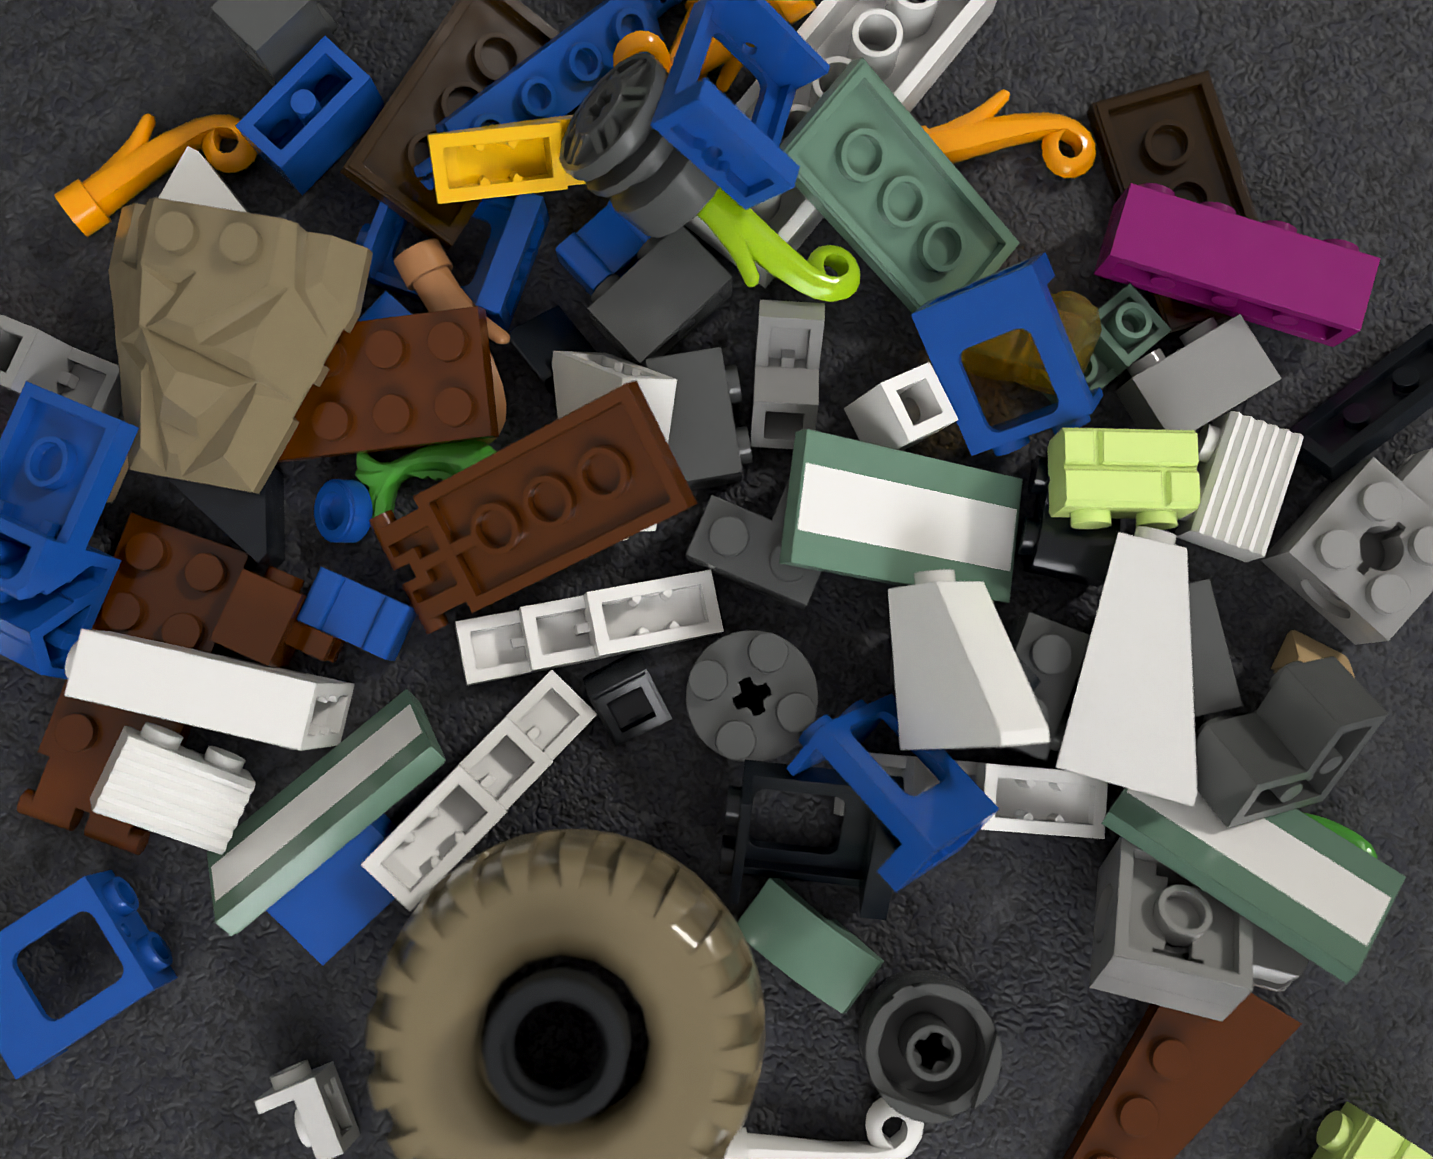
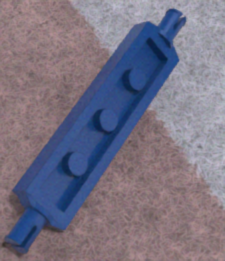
[413,0,682,190]

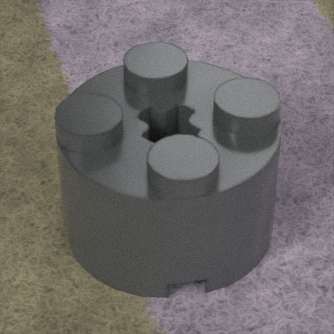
[686,630,818,762]
[858,970,1002,1123]

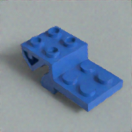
[0,381,139,679]

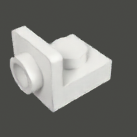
[254,1060,361,1159]

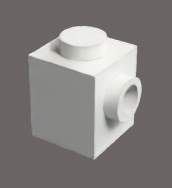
[844,362,959,451]

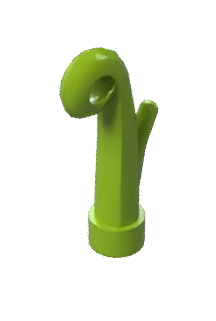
[697,187,860,302]

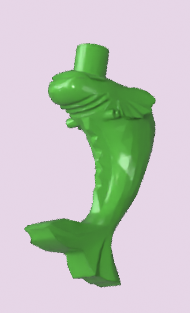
[355,440,497,518]

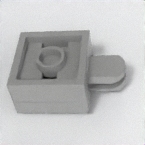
[1260,448,1433,645]
[1089,836,1309,1021]

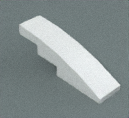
[454,569,724,686]
[361,670,597,912]
[834,752,1108,839]

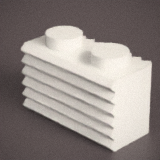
[1175,411,1304,562]
[90,722,256,855]

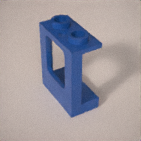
[650,0,830,210]
[356,193,550,331]
[911,252,1104,456]
[786,694,999,892]
[0,870,178,1080]

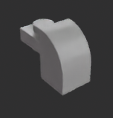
[750,299,825,449]
[0,314,122,418]

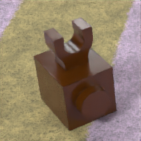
[209,565,345,668]

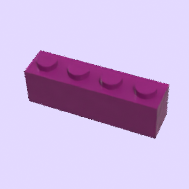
[1093,183,1380,347]

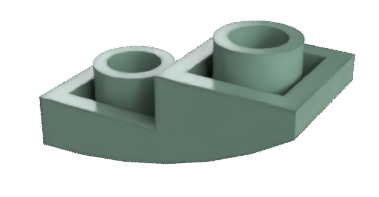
[1025,283,1171,404]
[737,878,884,1014]

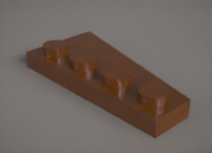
[1062,993,1302,1159]

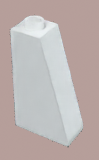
[1056,526,1197,807]
[64,629,355,750]

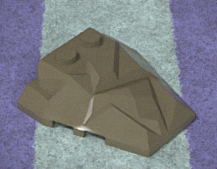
[108,197,373,494]

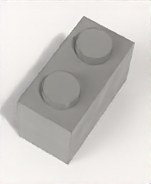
[1115,314,1282,430]

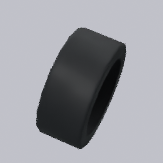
[482,967,631,1126]

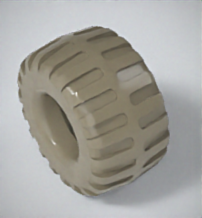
[365,829,766,1159]

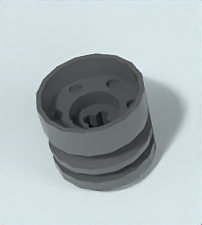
[559,53,719,238]

